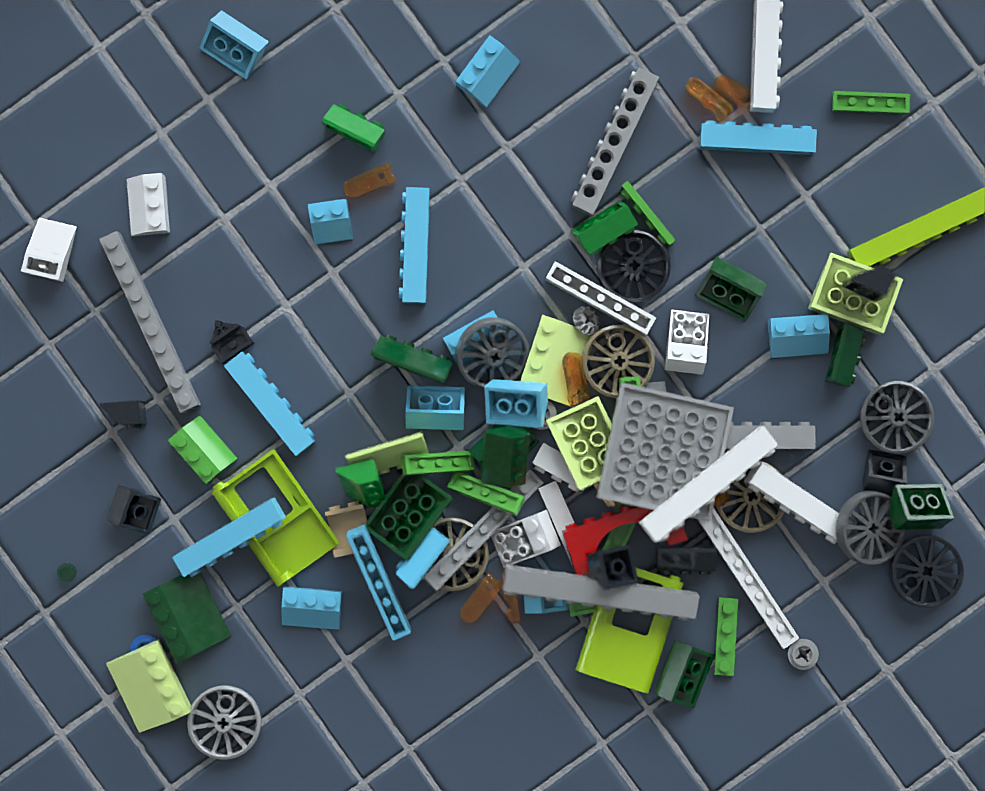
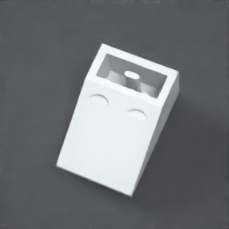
[21,218,77,282]
[665,310,709,375]
[491,510,561,568]

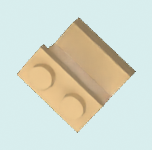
[325,501,371,558]

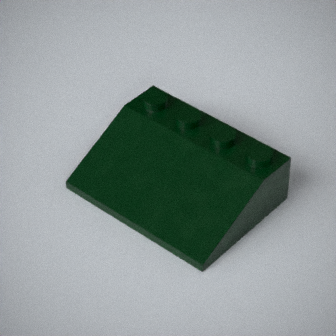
[370,334,453,385]
[365,473,454,561]
[143,572,232,663]

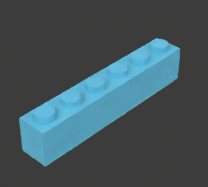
[699,121,817,155]
[399,187,430,304]
[224,352,315,456]
[172,498,286,577]
[347,524,411,641]

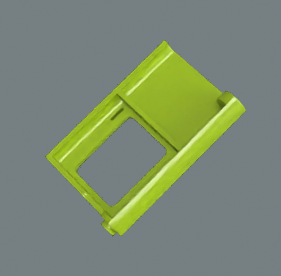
[212,449,340,587]
[575,568,684,693]

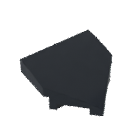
[210,320,255,364]

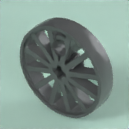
[456,317,529,389]
[860,381,934,454]
[836,491,905,565]

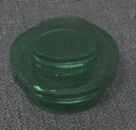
[57,563,77,582]

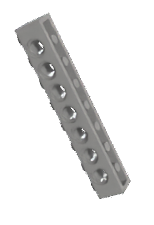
[570,68,659,217]

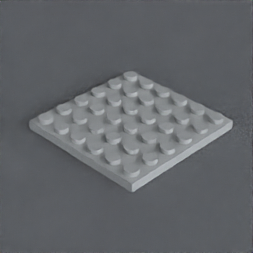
[597,383,734,522]

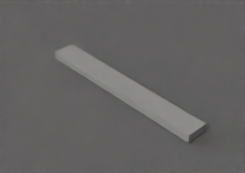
[422,469,544,591]

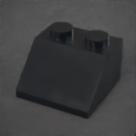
[100,400,147,429]
[863,449,907,497]
[106,485,161,535]
[586,545,639,590]

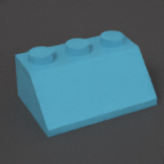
[199,10,269,79]
[456,35,520,108]
[443,310,503,365]
[767,314,830,358]
[485,379,548,428]
[406,386,465,430]
[396,527,451,589]
[282,586,343,630]

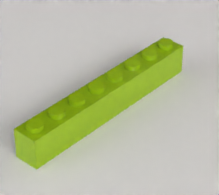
[847,187,985,268]

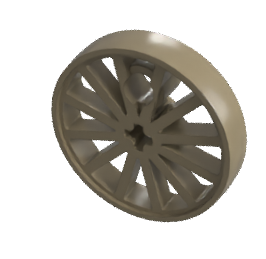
[581,325,655,398]
[715,460,784,533]
[426,518,489,591]

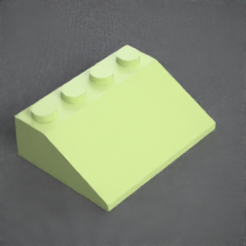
[808,253,903,335]
[521,315,593,407]
[546,397,612,490]
[346,433,429,475]
[106,639,191,733]

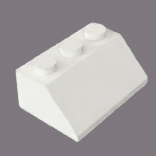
[127,173,170,236]

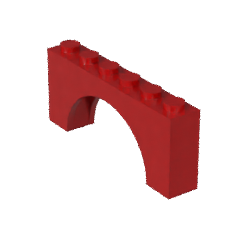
[562,505,688,575]

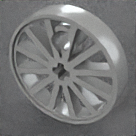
[187,685,261,760]

